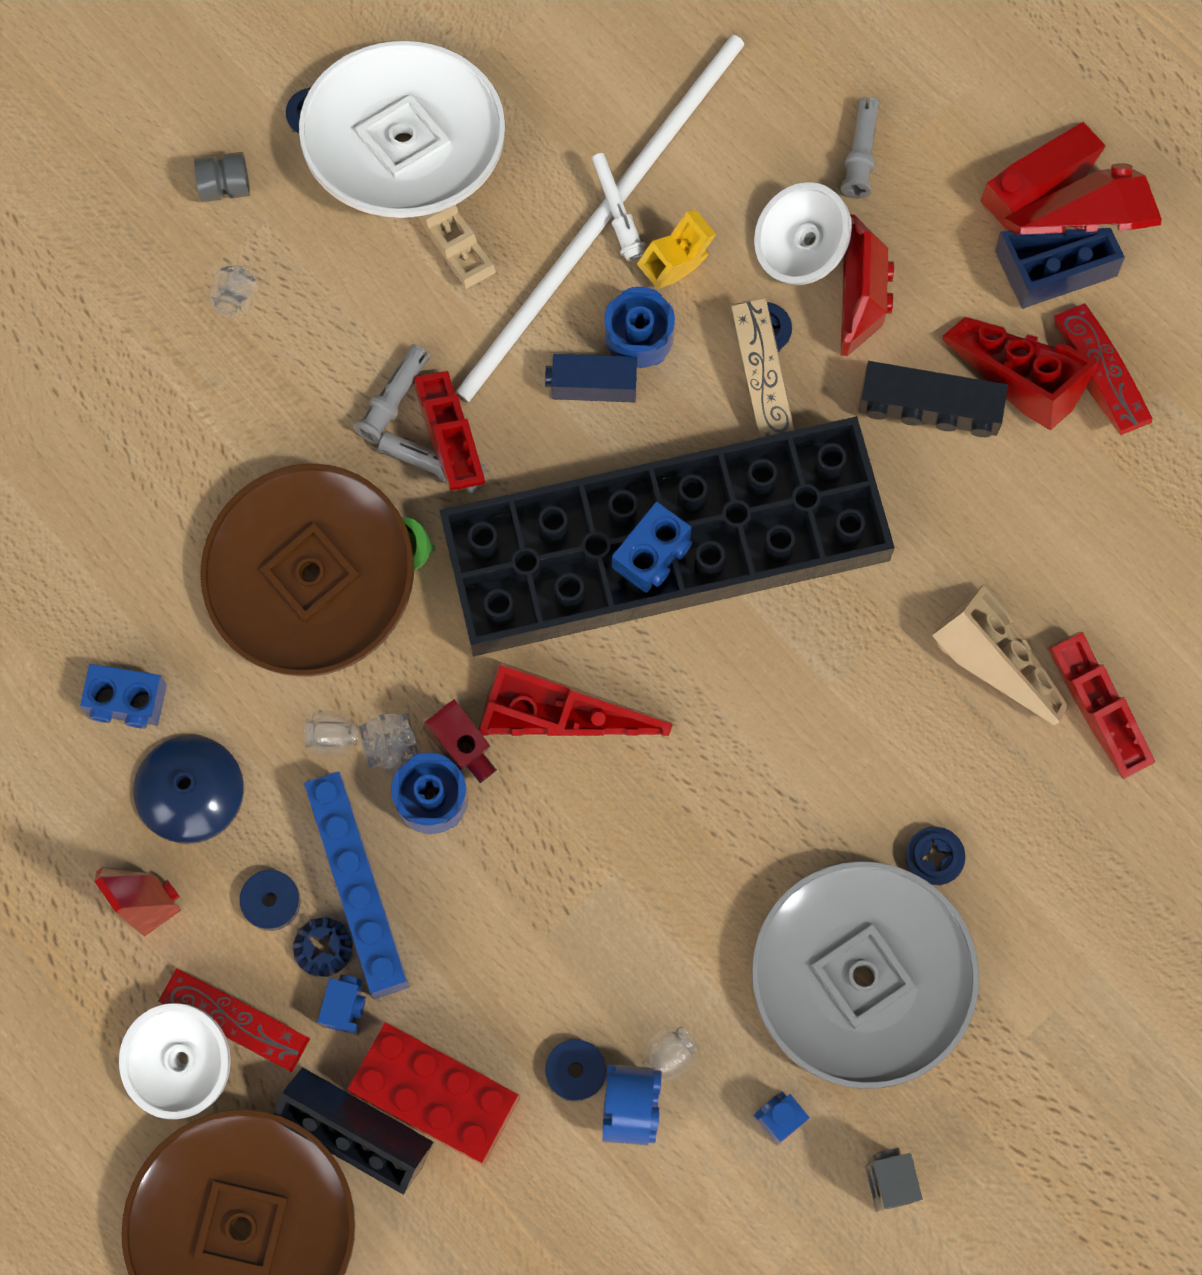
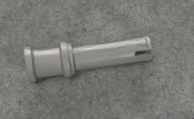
[840,97,880,199]
[353,344,430,444]
[378,431,486,494]

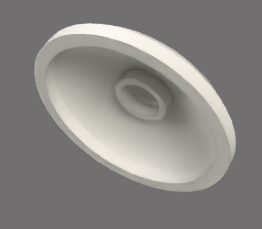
[754,182,852,285]
[119,1003,231,1119]

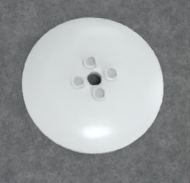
[299,41,505,218]

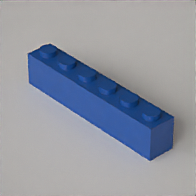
[304,771,410,999]

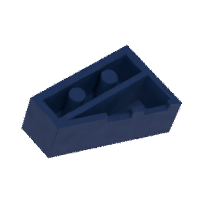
[995,228,1125,309]

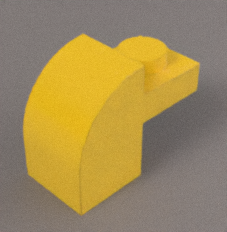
[637,209,717,289]

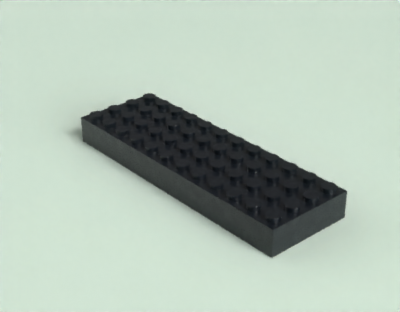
[439,416,895,657]

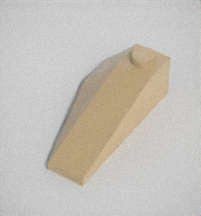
[932,585,1069,725]

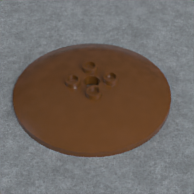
[200,464,414,677]
[122,1110,356,1275]

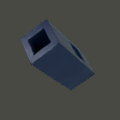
[545,354,637,403]

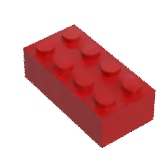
[347,1022,520,1166]

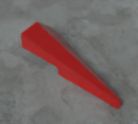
[478,661,673,736]

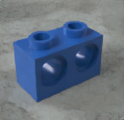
[612,502,692,593]
[80,664,167,729]

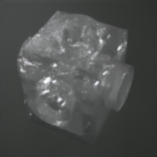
[359,714,419,772]

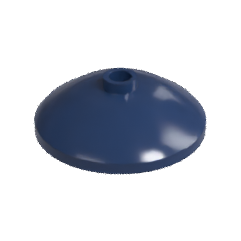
[134,735,244,844]

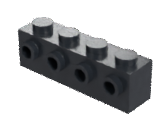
[858,361,1008,438]
[273,1067,434,1195]

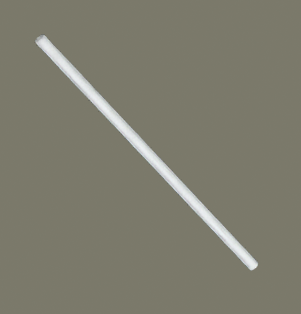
[455,35,744,404]

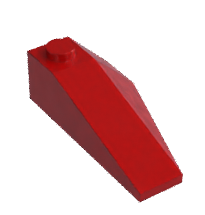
[1004,163,1162,234]
[943,317,1098,431]

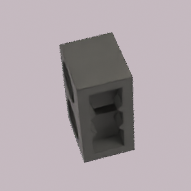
[865,1148,923,1212]

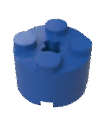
[605,287,675,368]
[391,753,468,834]
[602,1064,662,1145]

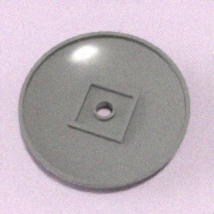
[752,862,979,1089]

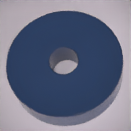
[240,870,301,931]
[545,1039,606,1102]

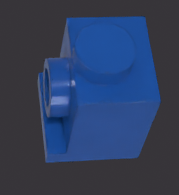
[317,975,366,1036]
[753,1091,810,1145]

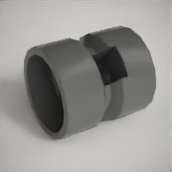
[194,152,250,203]

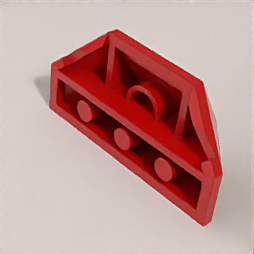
[840,214,894,356]

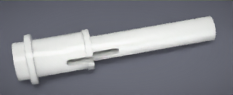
[591,153,646,261]

